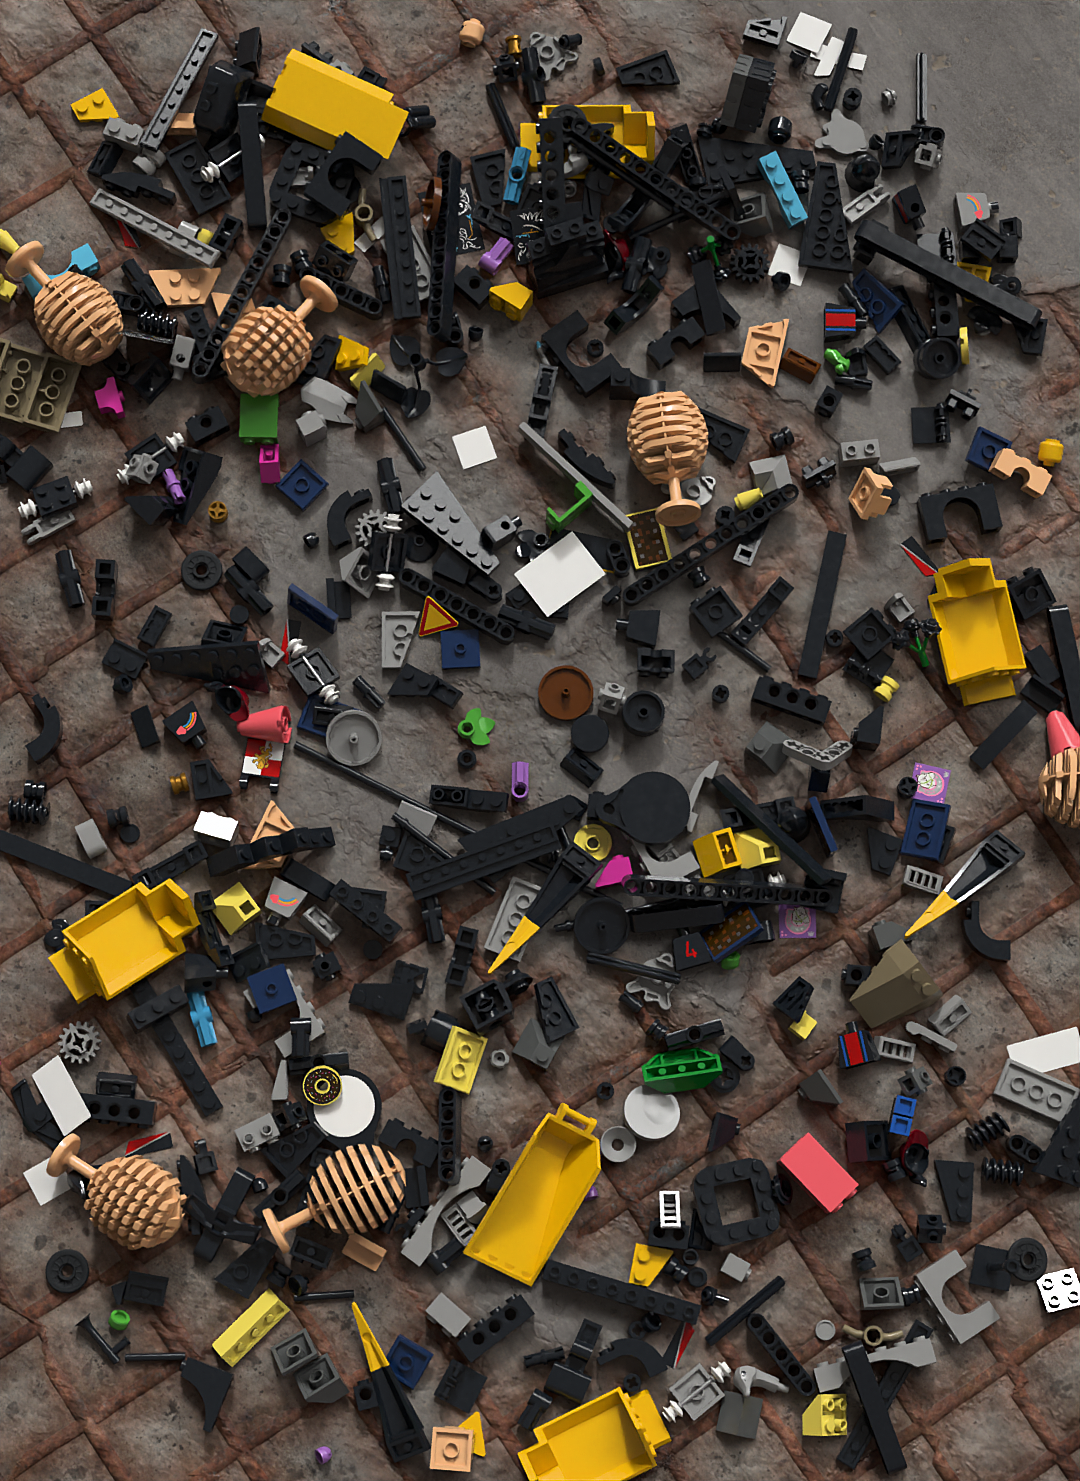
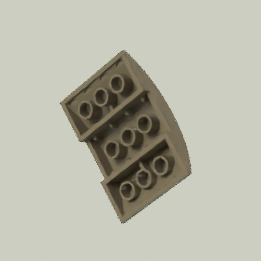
[0,338,82,433]

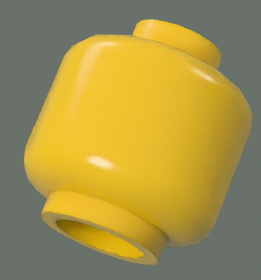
[1038,439,1064,467]

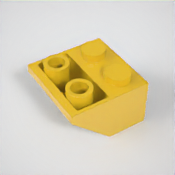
[489,282,533,322]
[692,827,742,878]

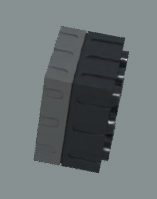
[719,54,777,133]

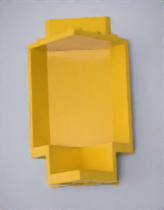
[520,105,655,179]
[928,558,1026,706]
[48,878,200,1004]
[518,1387,672,1481]

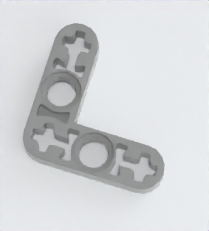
[782,739,853,771]

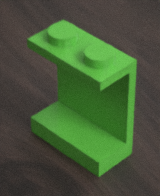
[239,393,280,445]
[546,480,593,533]

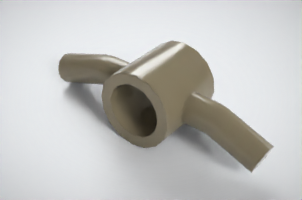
[355,188,378,243]
[841,1324,904,1346]

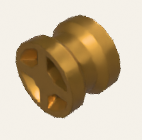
[208,501,228,523]
[169,772,190,795]

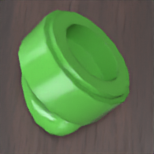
[721,951,740,970]
[108,1310,130,1331]

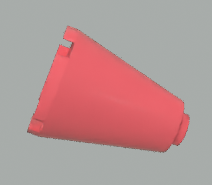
[236,705,292,744]
[1045,710,1080,760]

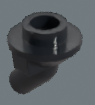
[701,1286,730,1306]

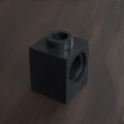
[814,385,843,418]
[841,964,871,987]
[353,1379,379,1411]

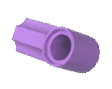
[478,237,514,276]
[511,762,529,802]

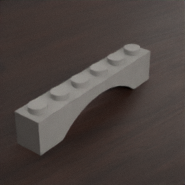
[400,1156,491,1267]
[813,1336,937,1393]

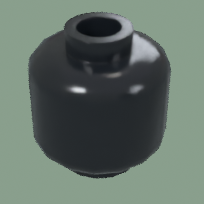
[768,116,792,144]

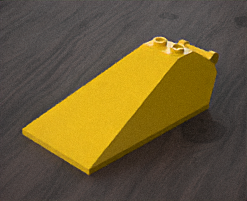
[463,1103,602,1287]

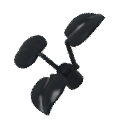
[390,335,468,418]

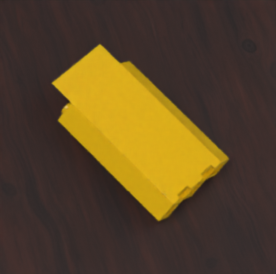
[261,48,409,159]

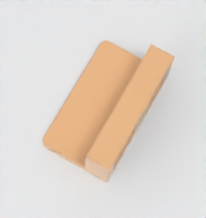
[167,113,196,135]
[342,1233,387,1271]

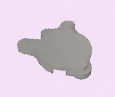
[530,32,578,83]
[814,109,869,156]
[661,476,716,509]
[626,953,676,1010]

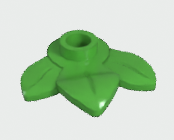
[458,708,495,746]

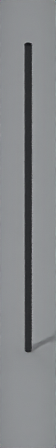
[293,741,623,906]

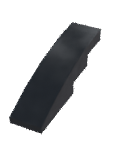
[524,364,558,440]
[970,700,1038,770]

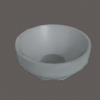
[600,1126,636,1162]

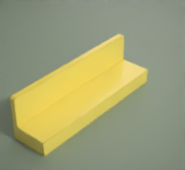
[212,1288,290,1367]

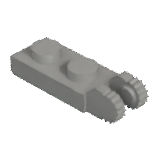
[843,184,891,226]
[21,510,76,546]
[905,1021,957,1053]

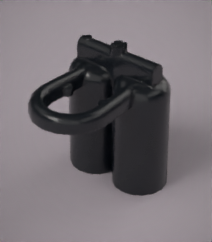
[399,105,436,137]

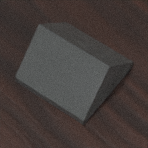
[859,1277,904,1310]
[271,1328,320,1376]
[716,1390,763,1439]

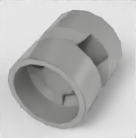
[131,148,167,176]

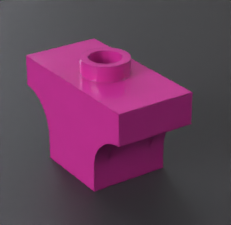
[94,377,126,419]

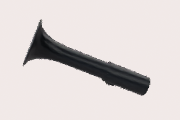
[74,1312,131,1365]

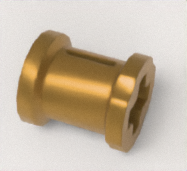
[505,35,522,59]

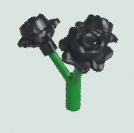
[687,236,734,283]
[891,618,942,667]

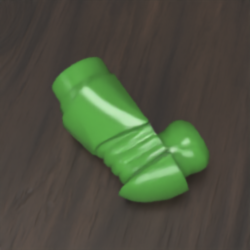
[824,348,850,374]

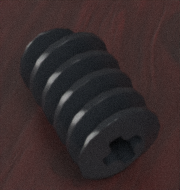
[137,308,178,339]
[8,796,51,826]
[965,1112,1010,1151]
[981,1157,1024,1187]

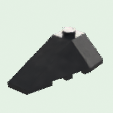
[173,446,223,525]

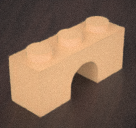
[988,448,1052,498]

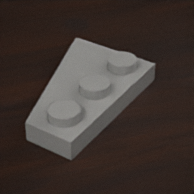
[382,611,420,669]

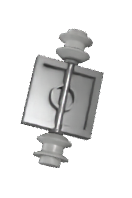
[662,1361,731,1423]

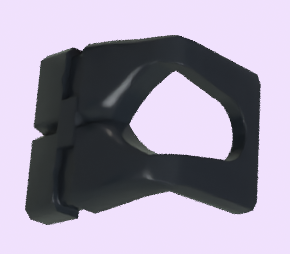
[392,960,429,994]

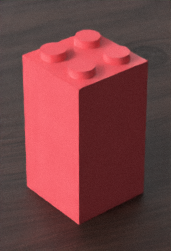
[777,1132,859,1214]

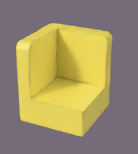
[0,274,18,303]
[788,1010,817,1041]

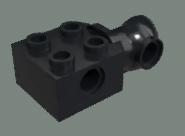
[459,969,533,1037]

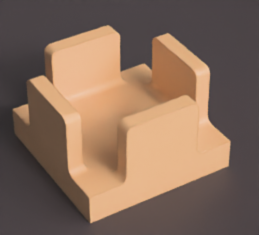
[848,467,893,520]
[430,1426,474,1472]

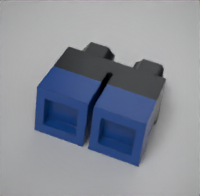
[887,1095,917,1137]

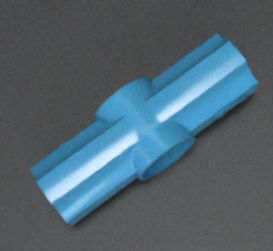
[503,147,531,205]
[186,991,218,1048]

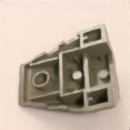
[849,939,944,1029]

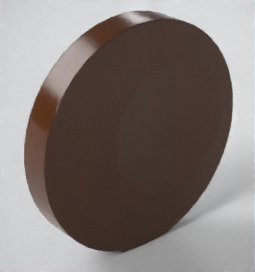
[420,176,442,232]
[538,665,594,721]

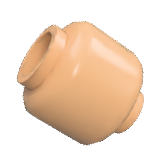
[459,18,485,48]

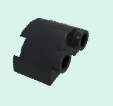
[637,647,675,679]
[420,1009,460,1054]

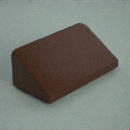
[779,348,821,384]

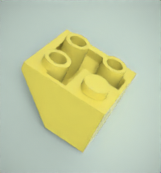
[733,828,781,869]
[212,882,262,936]
[802,1394,847,1436]

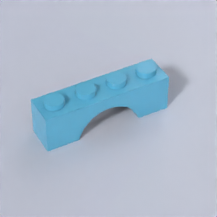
[757,151,808,229]
[22,243,101,300]

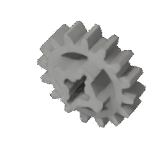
[355,509,396,549]
[58,1021,102,1064]

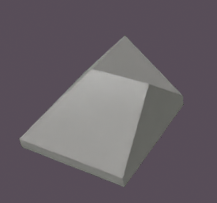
[748,455,792,497]
[339,547,382,599]

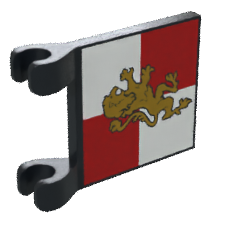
[239,738,285,794]

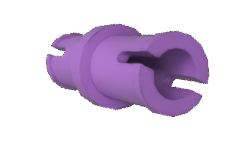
[162,469,186,504]

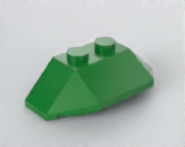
[641,1048,723,1093]

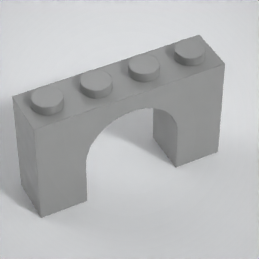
[621,831,700,890]
[243,969,326,1059]
[914,1250,1000,1344]

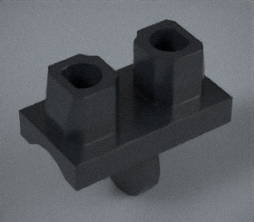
[301,41,333,65]
[945,388,982,421]
[801,457,837,490]

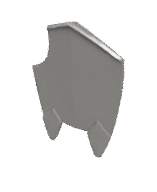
[301,377,357,424]

